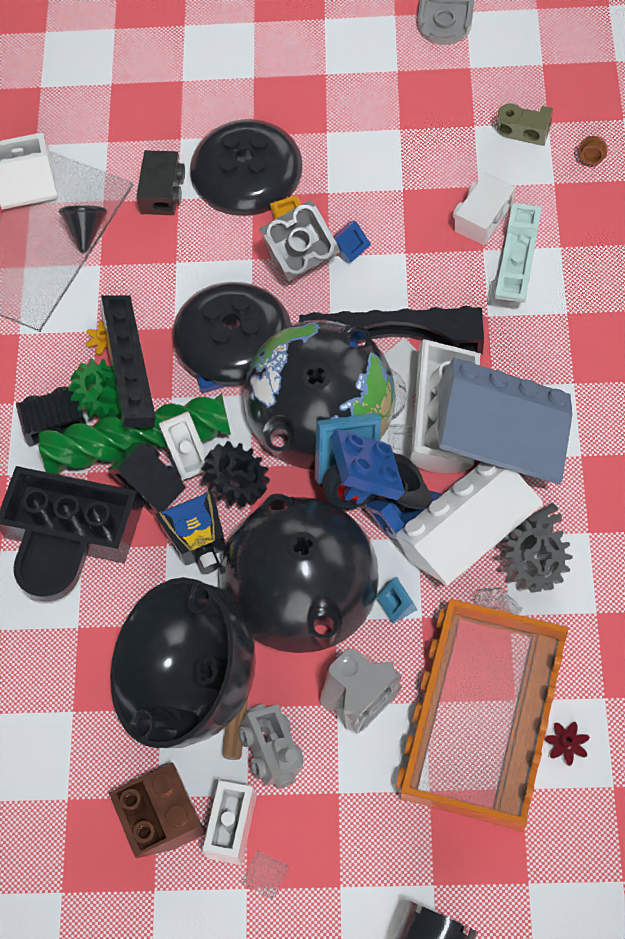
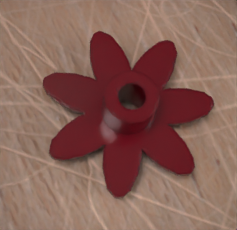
[544,722,590,766]

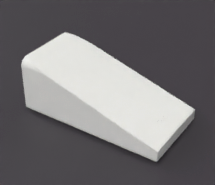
[159,411,206,481]

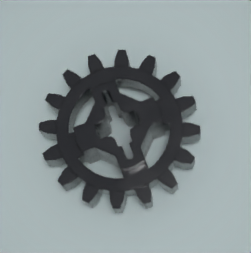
[201,441,270,507]

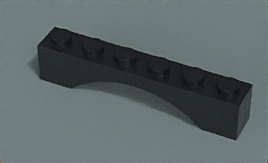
[299,306,484,354]

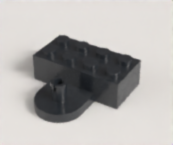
[0,466,143,601]

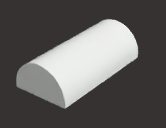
[410,339,481,473]

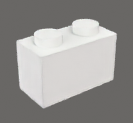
[453,173,516,246]
[202,780,257,865]

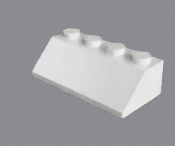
[395,461,543,586]

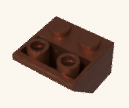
[109,762,206,858]

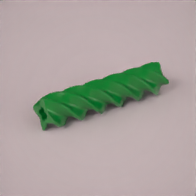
[38,393,231,474]

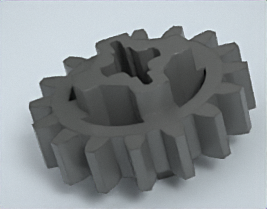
[500,520,573,592]

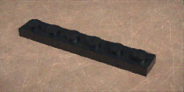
[100,295,156,427]

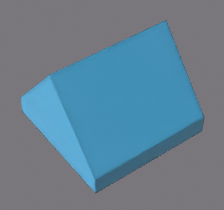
[376,577,418,623]

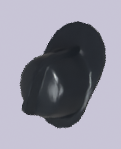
[378,453,432,509]

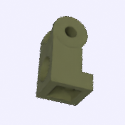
[497,103,553,146]

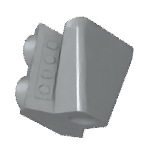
[259,199,340,281]
[320,648,402,734]

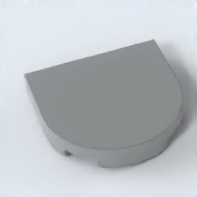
[418,0,474,45]

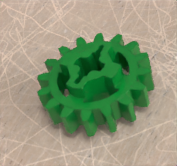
[68,359,121,420]

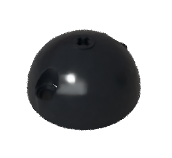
[219,494,379,653]
[110,577,256,748]

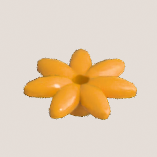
[85,321,108,355]

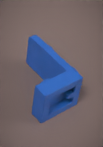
[365,490,443,540]

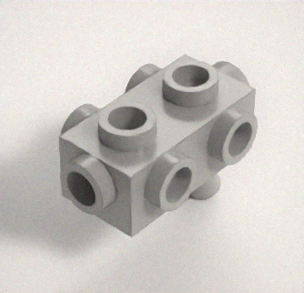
[239,704,304,789]

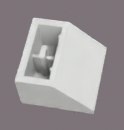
[0,132,58,210]

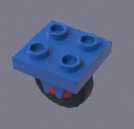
[323,429,405,509]

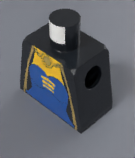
[156,492,226,573]

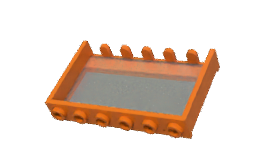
[396,599,569,833]

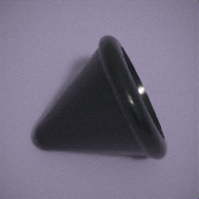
[58,205,108,253]

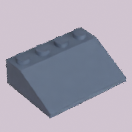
[439,357,573,485]

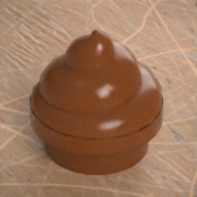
[578,136,608,165]

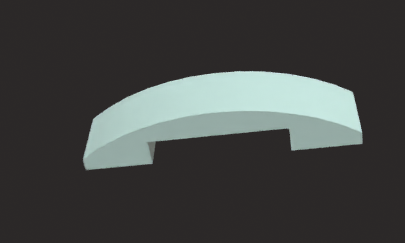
[495,203,541,303]

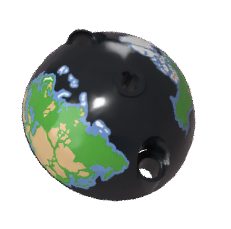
[244,319,396,470]

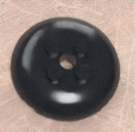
[190,119,303,216]
[172,282,292,386]

